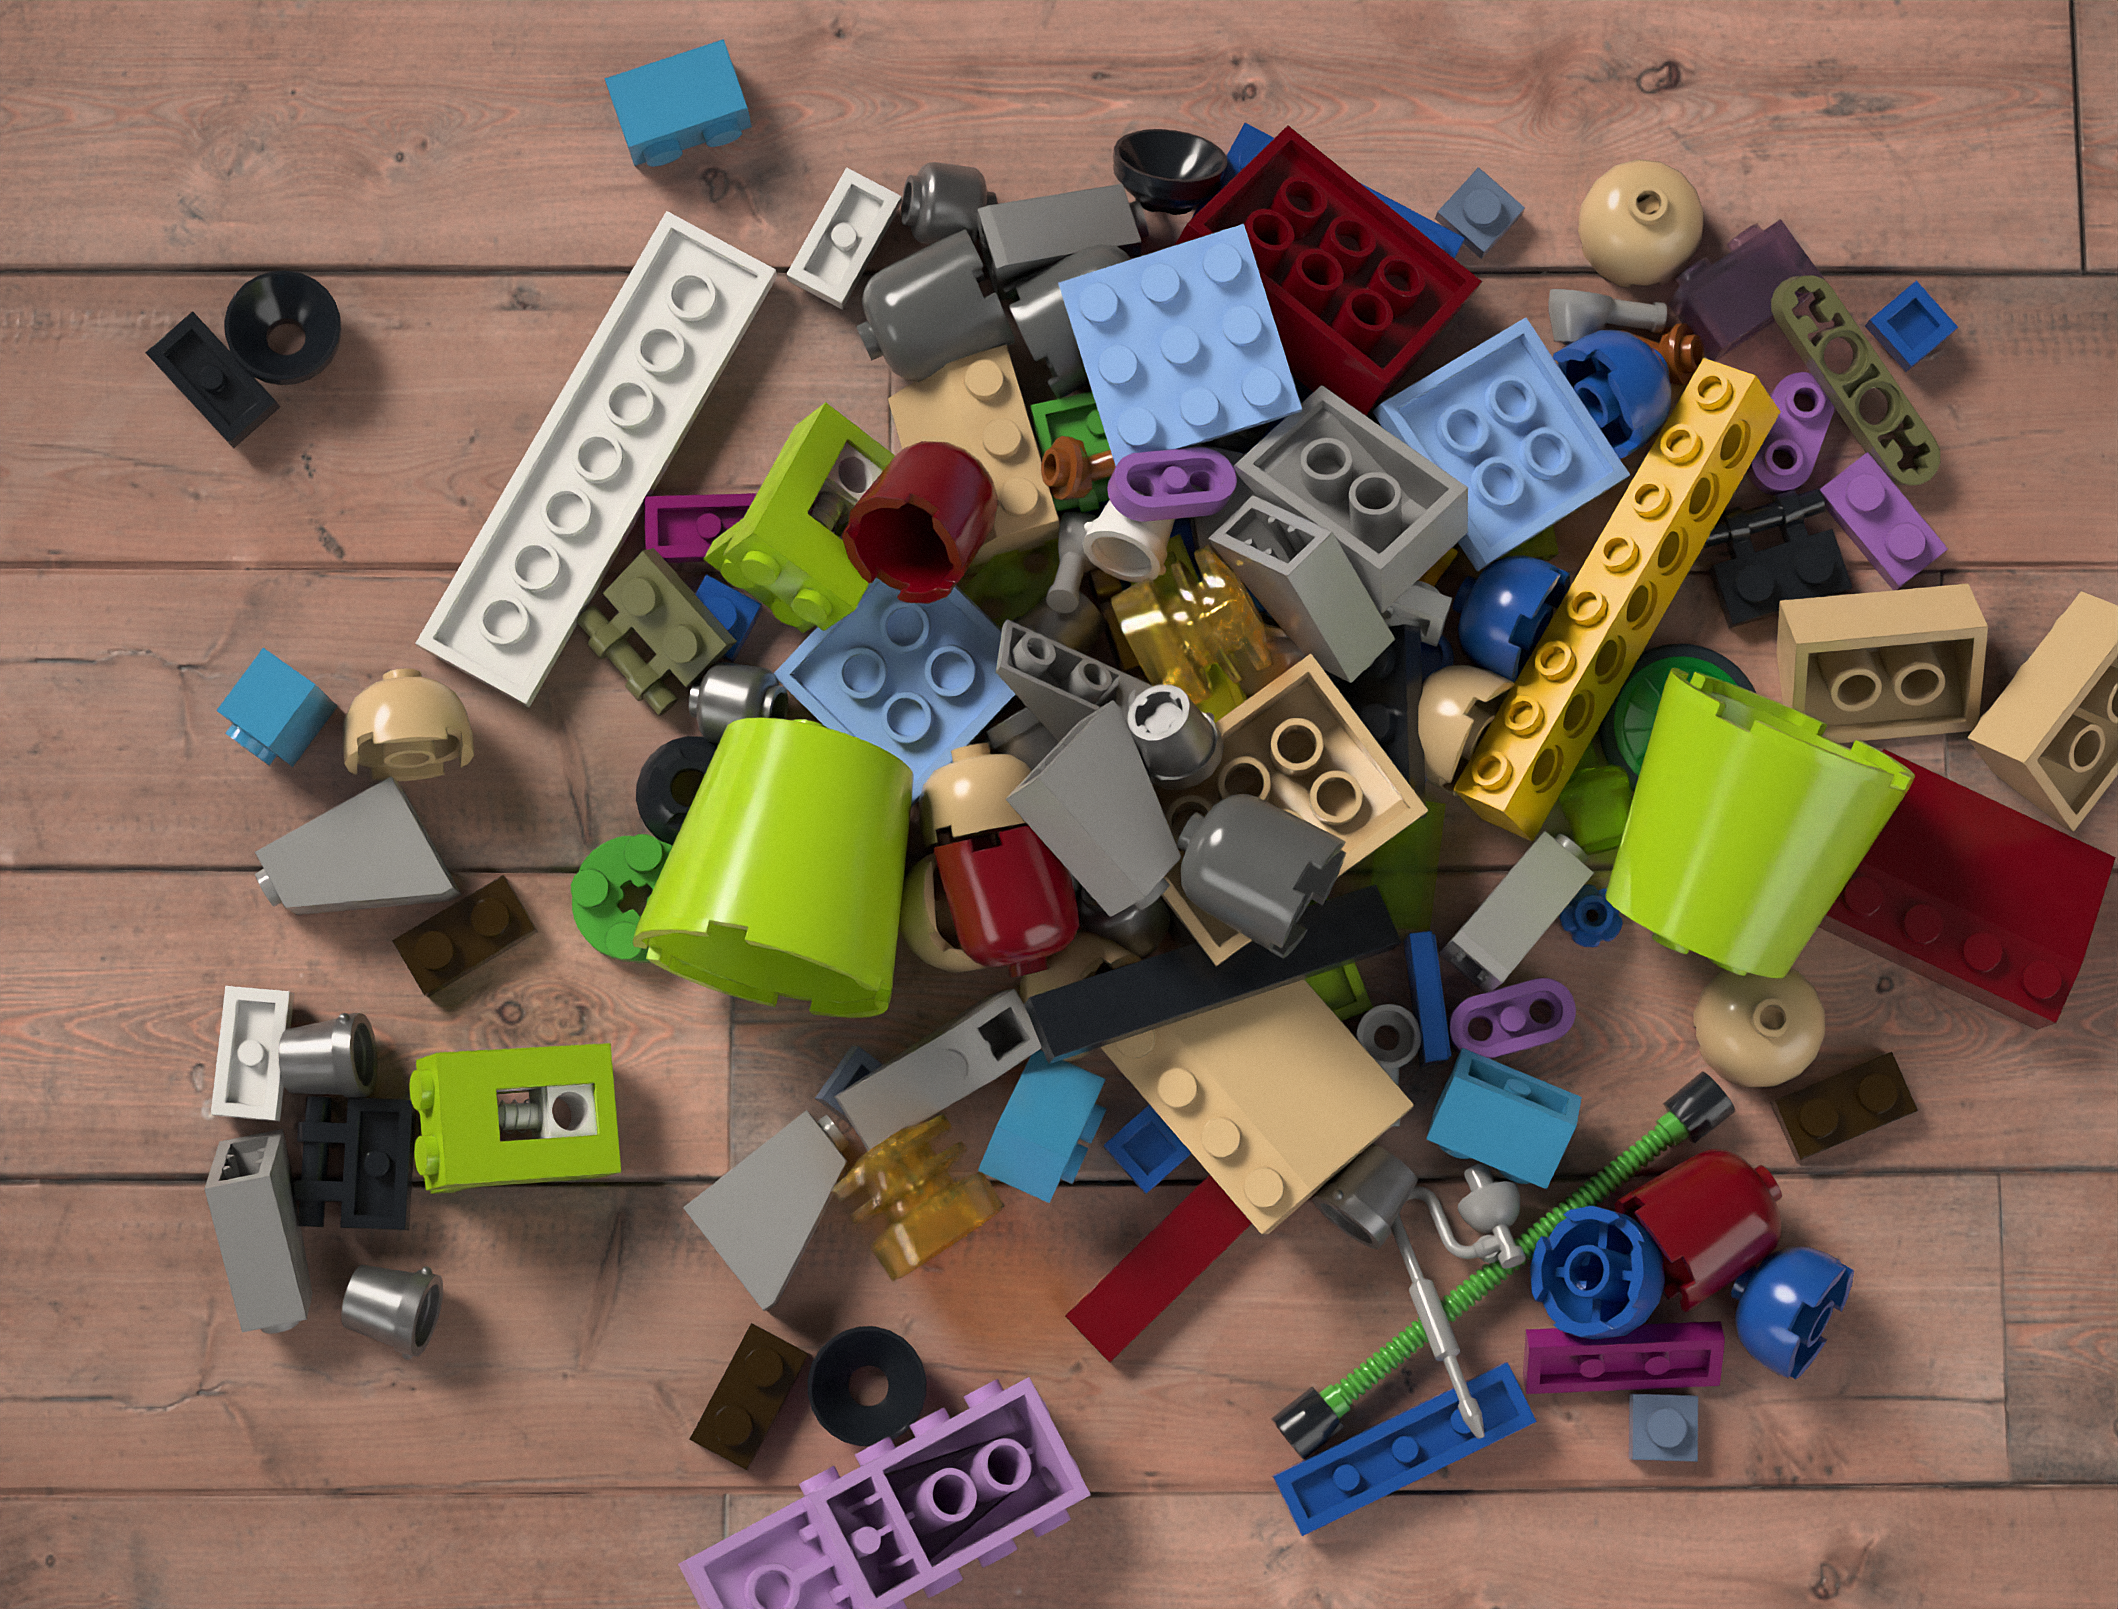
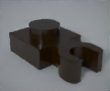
[1088,568,1155,677]

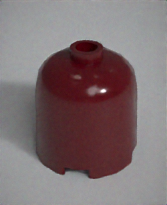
[842,441,999,604]
[934,825,1079,978]
[1615,1149,1782,1312]

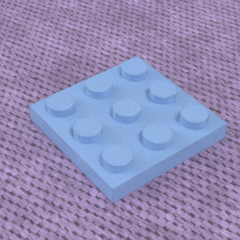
[1058,224,1302,466]
[1372,318,1630,572]
[774,577,1017,807]

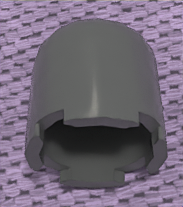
[856,229,1015,382]
[1004,244,1131,399]
[1177,794,1346,959]

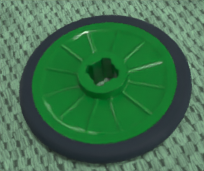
[1599,643,1756,792]

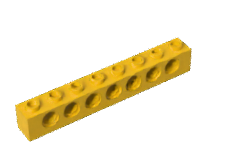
[1453,358,1781,841]

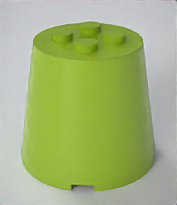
[1605,668,1915,978]
[633,718,914,1018]

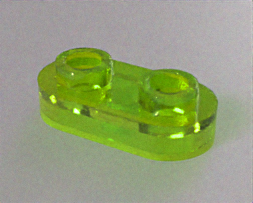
[963,538,1060,629]

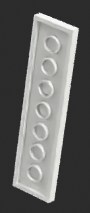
[415,211,777,708]

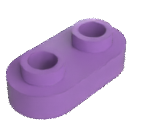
[1747,372,1835,495]
[1107,447,1237,522]
[1447,978,1576,1059]

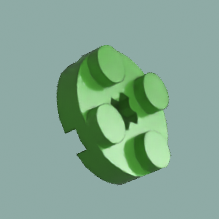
[571,834,673,963]

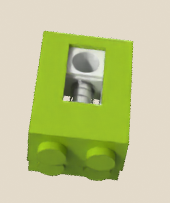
[703,402,895,633]
[410,1043,621,1194]

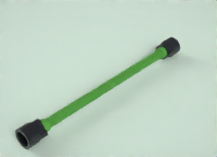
[1271,1071,1735,1460]

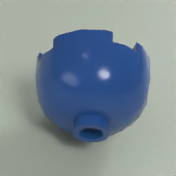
[1553,330,1671,459]
[1453,555,1570,683]
[1530,1206,1665,1340]
[1731,1246,1854,1379]

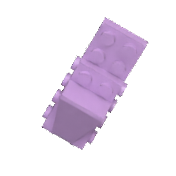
[678,1377,1091,1609]

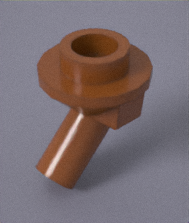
[1620,323,1705,386]
[1041,436,1116,500]

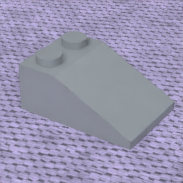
[1235,385,1468,614]

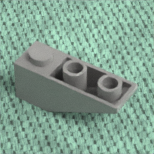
[996,619,1154,742]
[834,989,1042,1152]

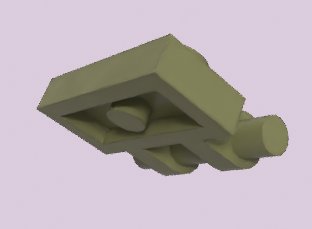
[577,548,737,716]

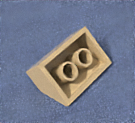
[888,344,1059,567]
[1777,584,1988,743]
[1967,591,2118,832]

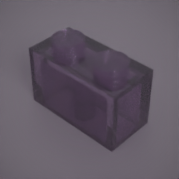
[1668,219,1825,362]

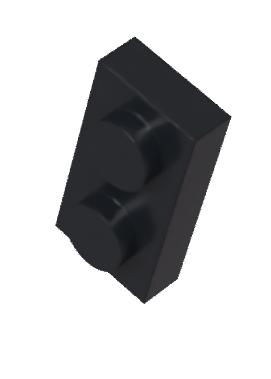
[145,311,280,449]

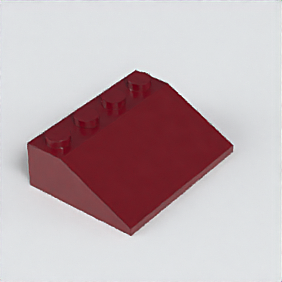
[1174,125,1482,417]
[1818,749,2116,1030]

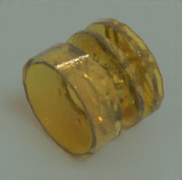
[1111,545,1274,706]
[831,1114,1006,1282]

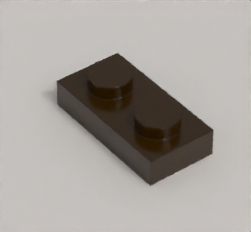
[392,875,538,997]
[1770,1052,1918,1161]
[689,1323,810,1470]

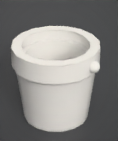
[1082,490,1175,583]

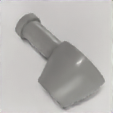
[1548,289,1667,345]
[1046,511,1099,613]
[1356,1004,1421,1127]

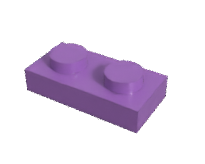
[1819,452,1948,590]

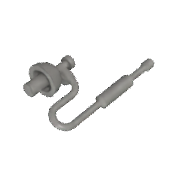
[1391,1163,1526,1439]

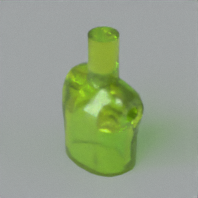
[1558,740,1632,855]

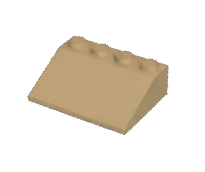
[1152,654,1428,966]
[1100,979,1415,1234]

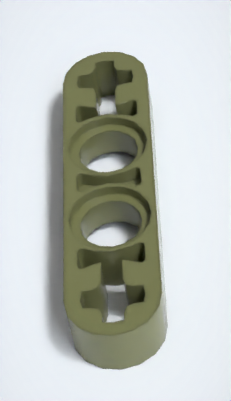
[1771,275,1941,486]

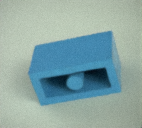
[604,39,752,167]
[216,648,338,767]
[1426,1048,1582,1189]
[978,1049,1107,1203]

